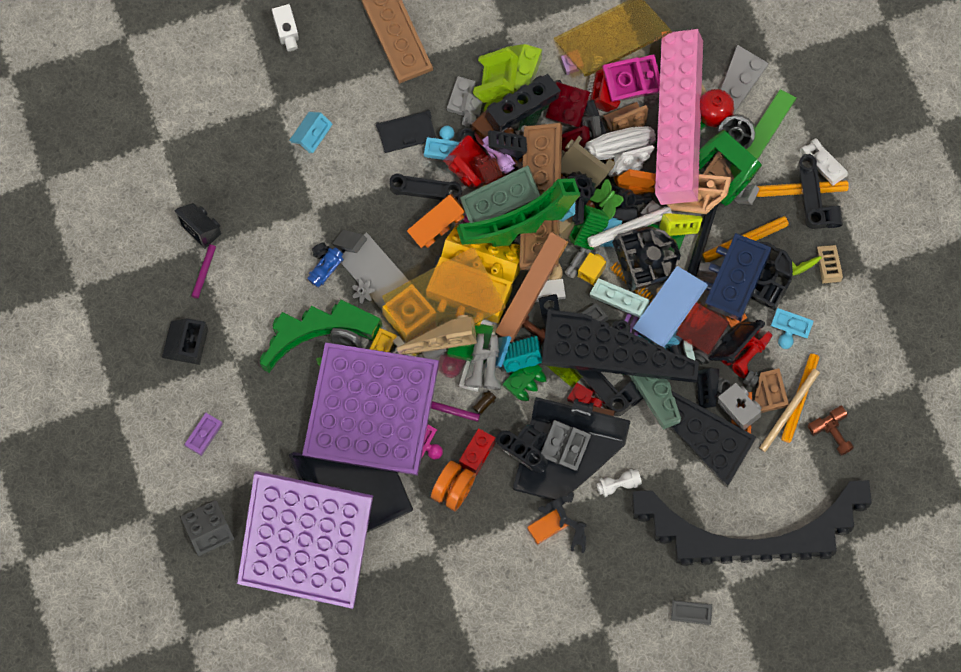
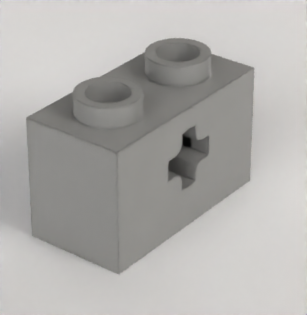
[718,383,761,430]

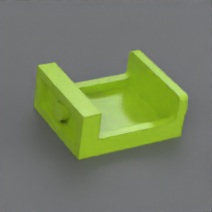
[473,47,518,103]

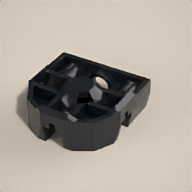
[612,226,681,291]
[751,242,793,311]

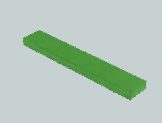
[729,89,796,178]

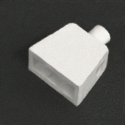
[272,4,299,51]

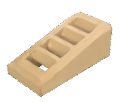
[817,245,843,283]

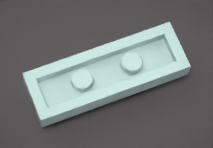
[590,278,650,318]

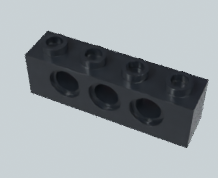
[485,74,561,132]

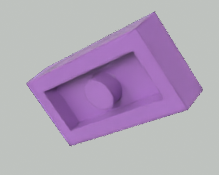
[184,413,223,456]

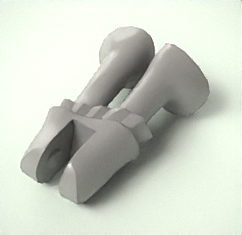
[464,333,501,390]

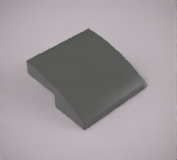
[540,420,591,471]

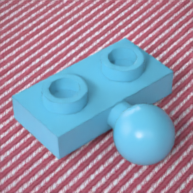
[424,125,459,160]
[771,308,814,349]

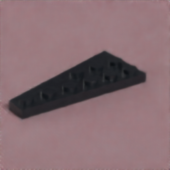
[671,390,756,488]

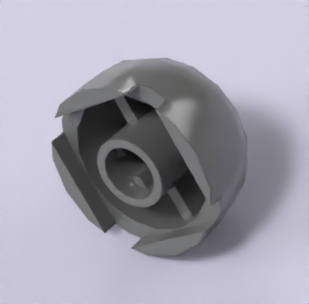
[718,114,756,149]

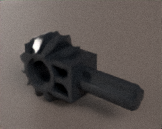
[566,171,596,226]

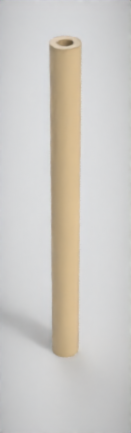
[759,369,820,452]

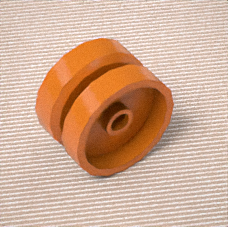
[431,460,476,511]

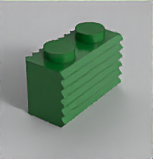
[568,205,609,250]

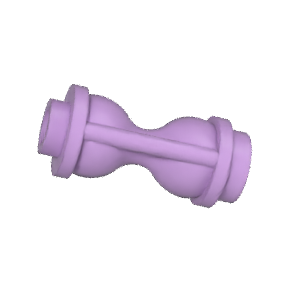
[482,136,516,175]

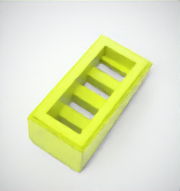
[659,213,703,236]

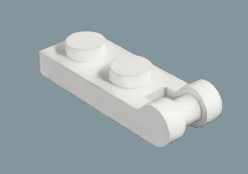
[800,138,848,186]

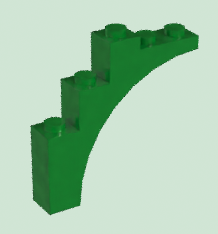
[456,178,580,247]
[260,299,383,373]

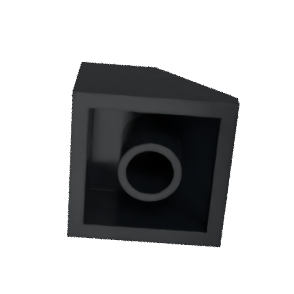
[175,203,221,249]

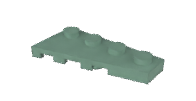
[629,375,681,430]

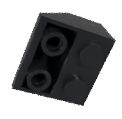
[162,318,208,365]

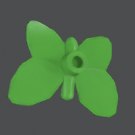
[590,179,624,221]

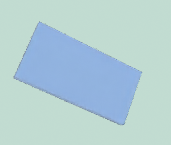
[633,266,708,347]

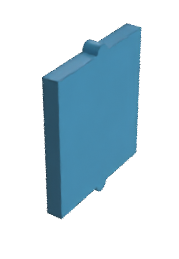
[485,336,511,368]

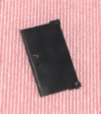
[376,109,437,153]
[708,320,765,363]

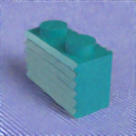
[503,336,543,373]

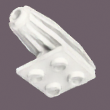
[584,126,656,177]

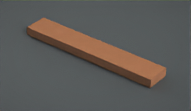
[495,232,569,342]

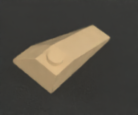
[397,315,477,355]

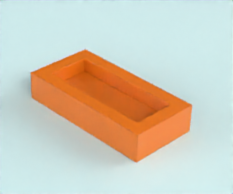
[618,169,656,189]
[527,509,569,545]

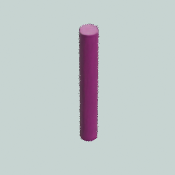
[191,244,216,299]
[431,401,480,422]

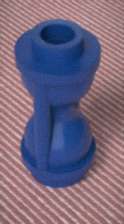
[307,248,344,288]

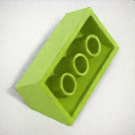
[484,44,542,113]

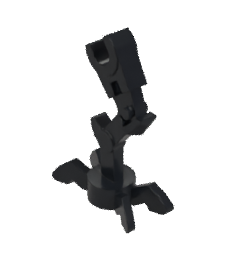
[538,492,587,553]

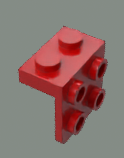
[443,136,491,187]

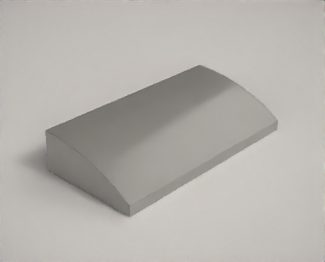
[340,232,412,310]

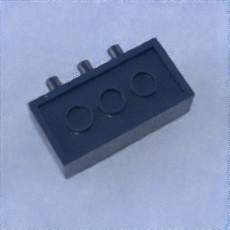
[703,233,771,322]

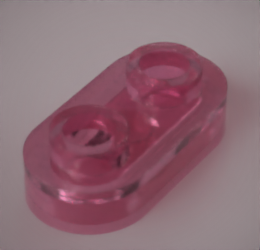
[442,355,466,378]

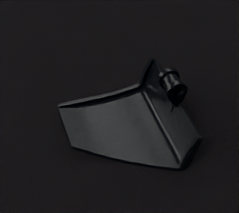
[513,397,630,500]
[289,452,413,533]

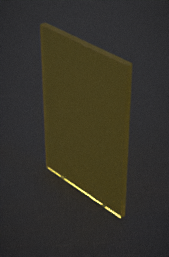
[554,0,672,77]
[382,247,506,357]

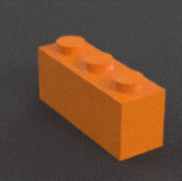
[407,194,465,248]

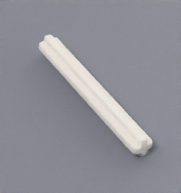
[587,207,672,247]

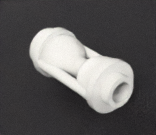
[596,469,642,497]

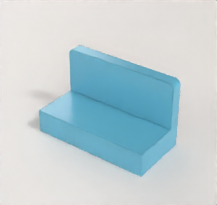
[290,112,333,153]

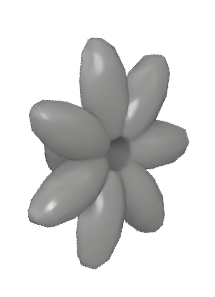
[352,279,375,304]

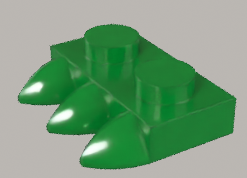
[503,365,547,401]

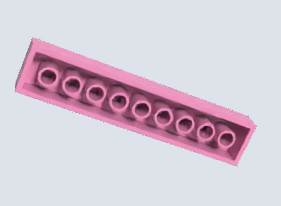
[655,29,703,205]

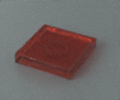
[676,302,729,355]

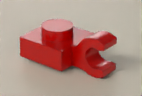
[567,383,603,408]

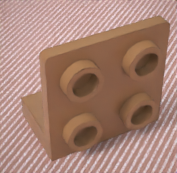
[603,102,648,132]

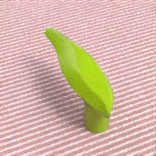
[792,256,822,276]

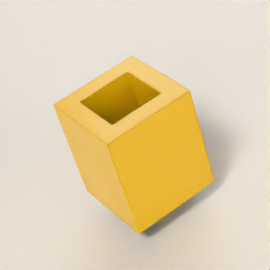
[578,252,606,286]

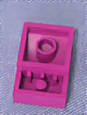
[602,55,660,102]

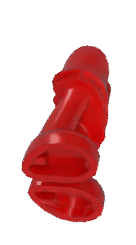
[721,328,773,378]

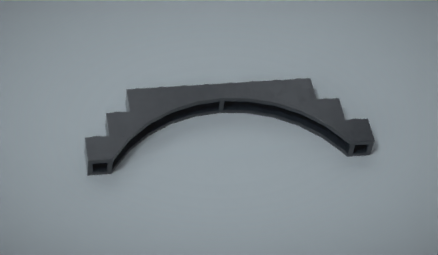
[632,480,872,566]

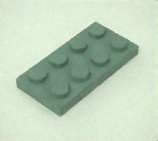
[460,165,541,223]

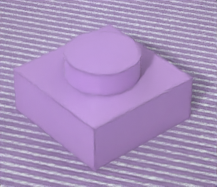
[561,51,584,75]

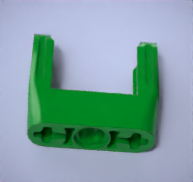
[699,130,762,206]

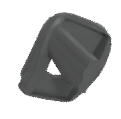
[331,328,362,348]

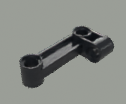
[797,154,843,229]
[389,173,462,205]
[573,369,643,416]

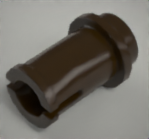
[472,390,496,415]

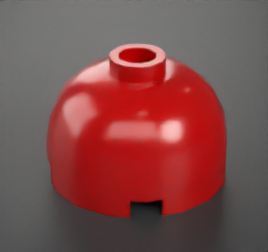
[700,89,735,127]

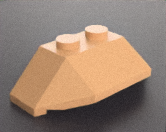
[655,174,731,214]

